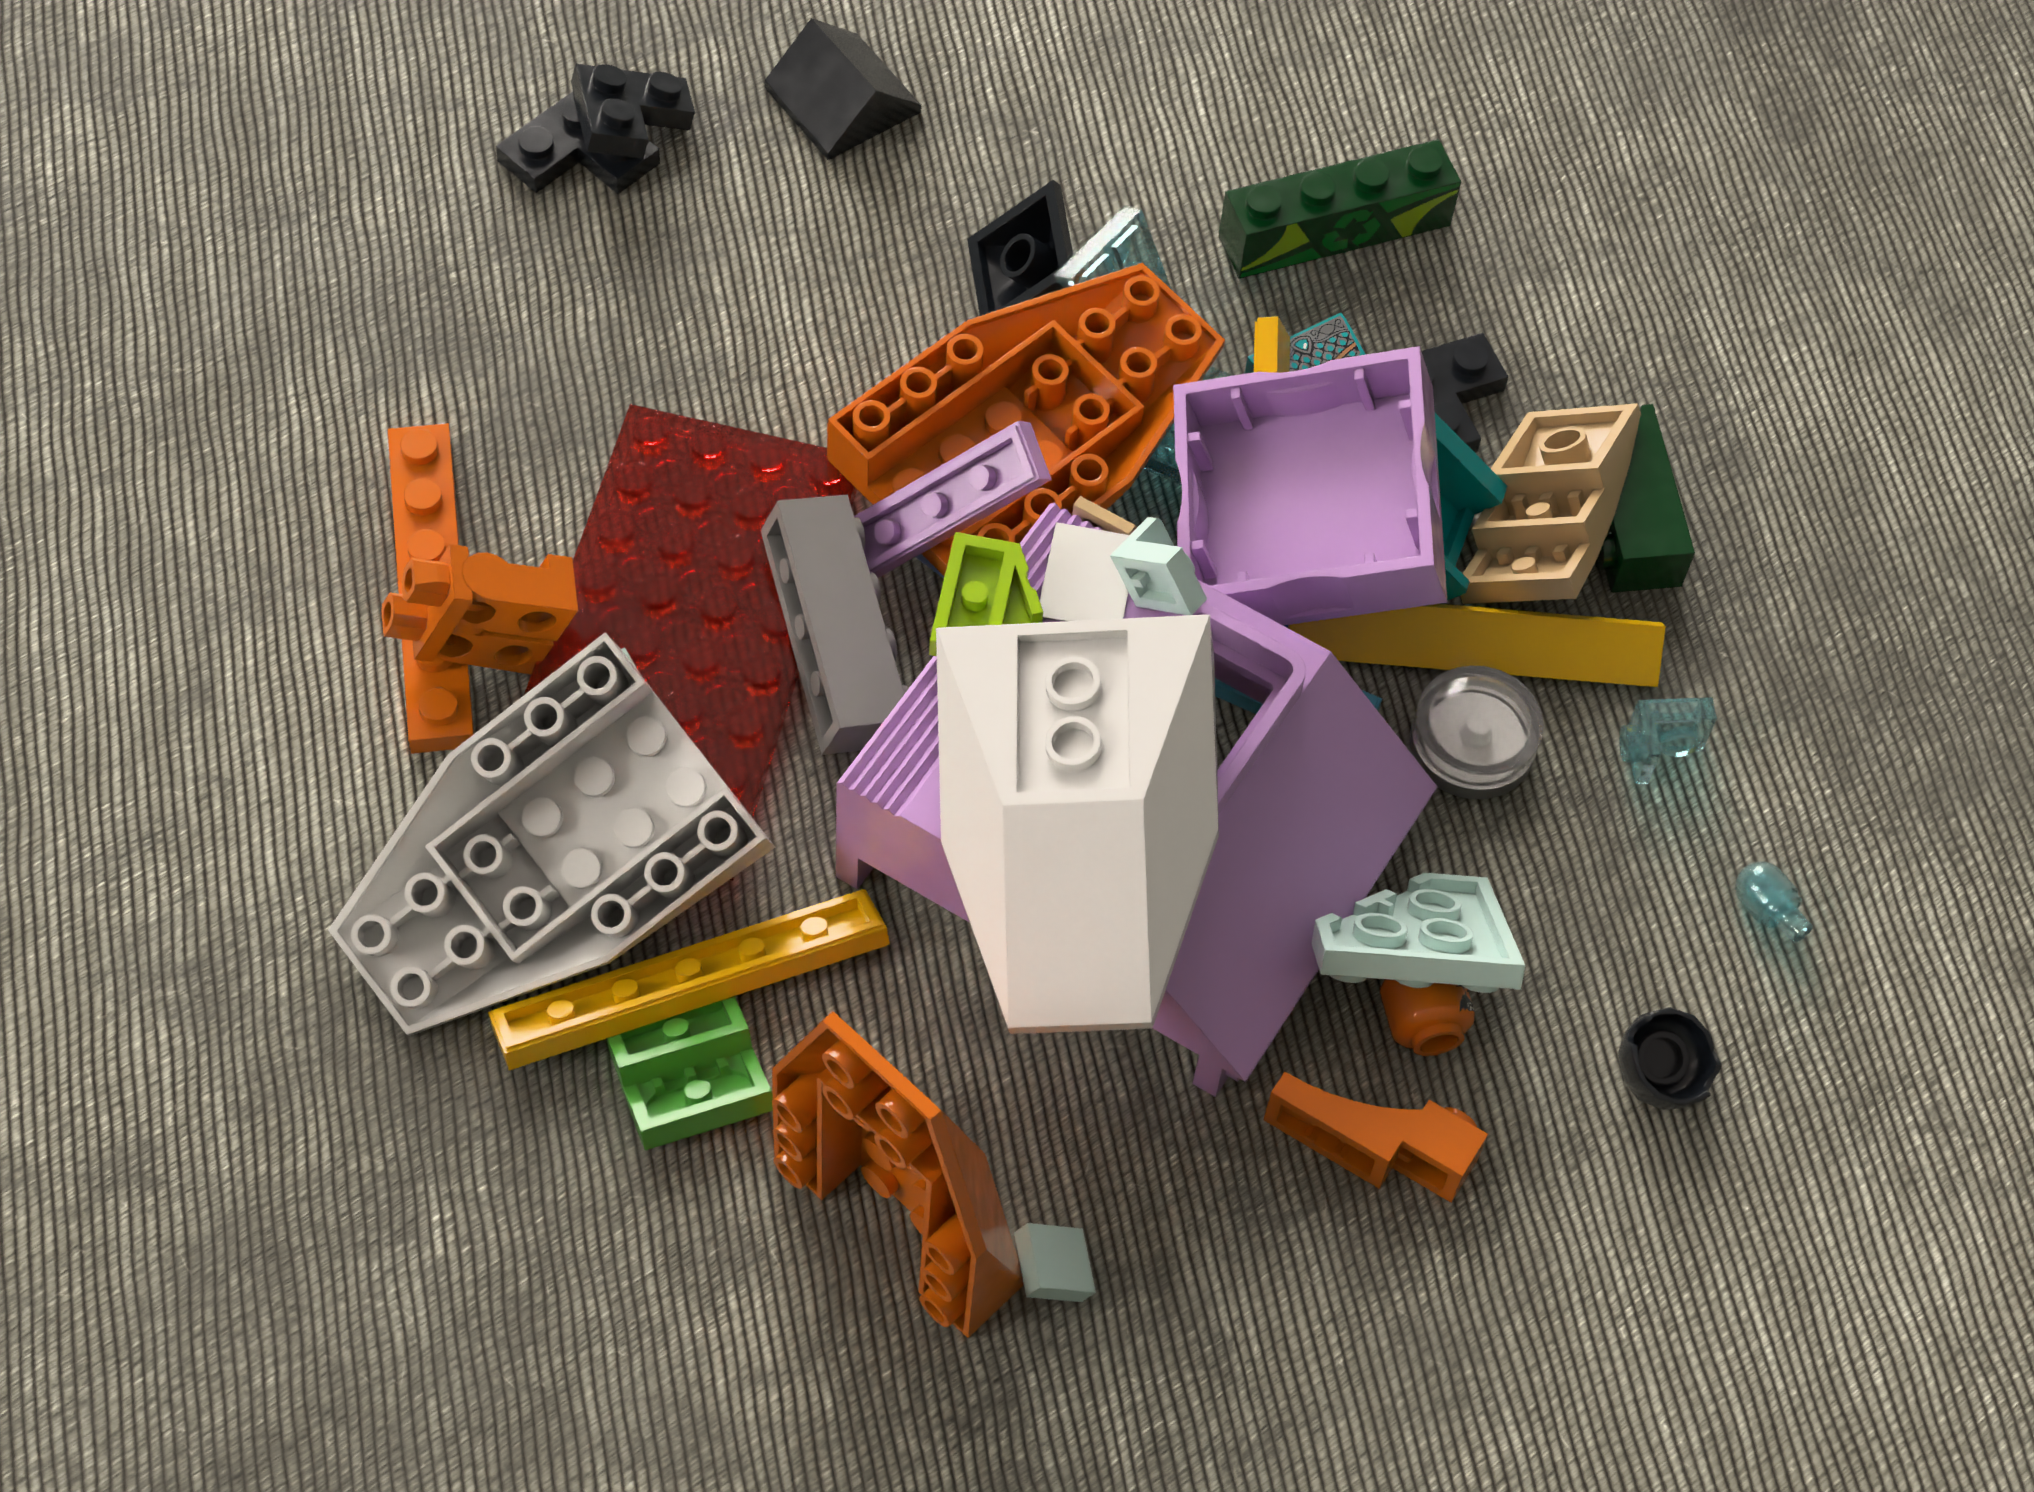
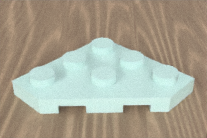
[1311,873,1525,993]

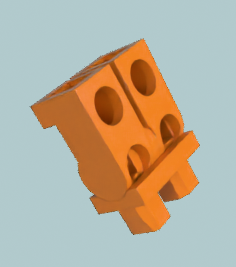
[381,544,578,675]

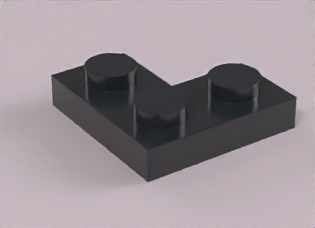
[571,64,695,158]
[496,91,660,194]
[1421,333,1508,453]

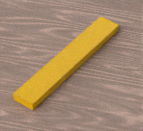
[1288,604,1666,687]
[488,889,890,1071]

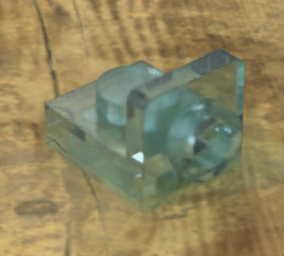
[1619,697,1717,784]

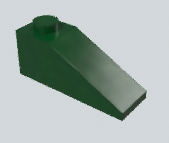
[1595,404,1695,593]

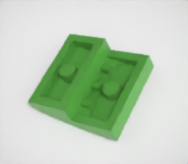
[606,996,773,1150]

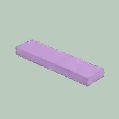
[854,421,1052,578]

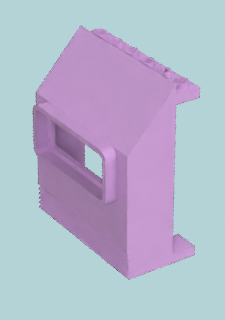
[836,503,1437,1097]

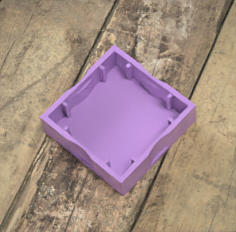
[1173,346,1447,625]

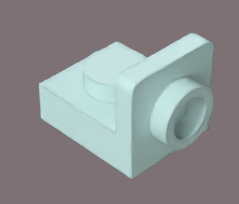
[1110,517,1207,615]

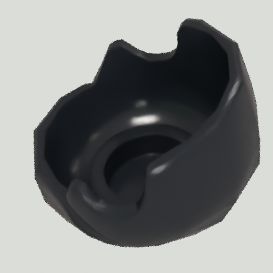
[1618,1007,1722,1110]

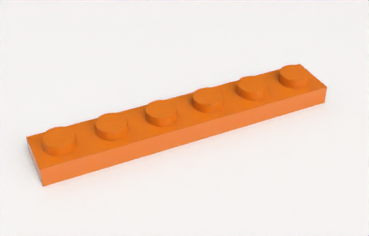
[388,423,474,754]

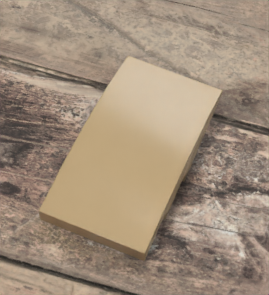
[1461,403,1641,604]

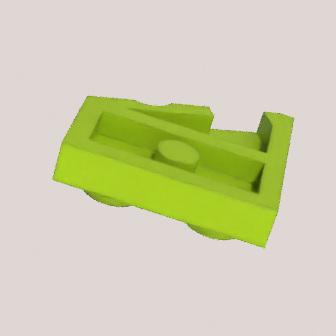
[929,532,1043,656]

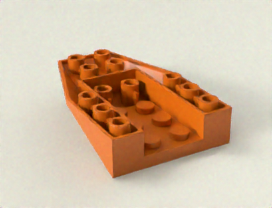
[827,263,1225,577]
[772,1011,1024,1338]

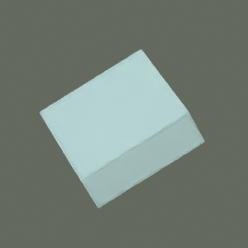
[1014,1223,1096,1302]

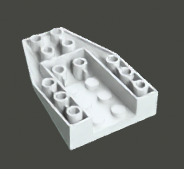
[936,614,1219,1034]
[328,632,776,1036]

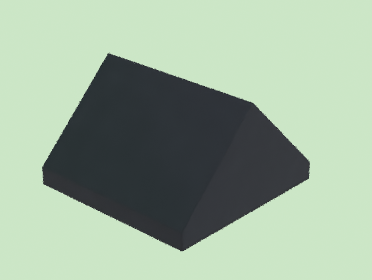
[765,18,922,160]
[967,180,1077,316]

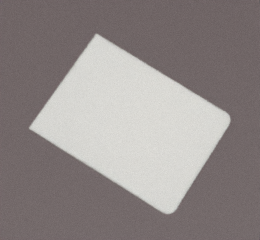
[1040,522,1130,621]

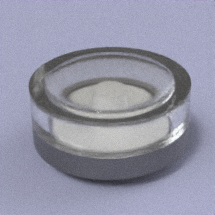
[1409,666,1544,799]

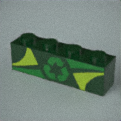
[1218,139,1462,279]

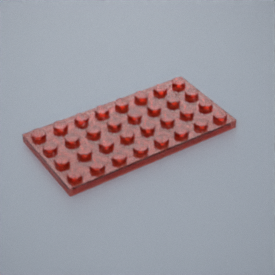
[524,404,857,881]

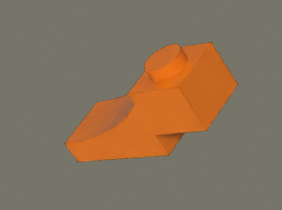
[1263,1071,1488,1203]

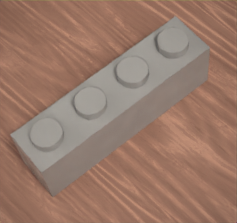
[761,495,908,755]

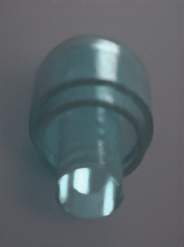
[1735,861,1813,943]

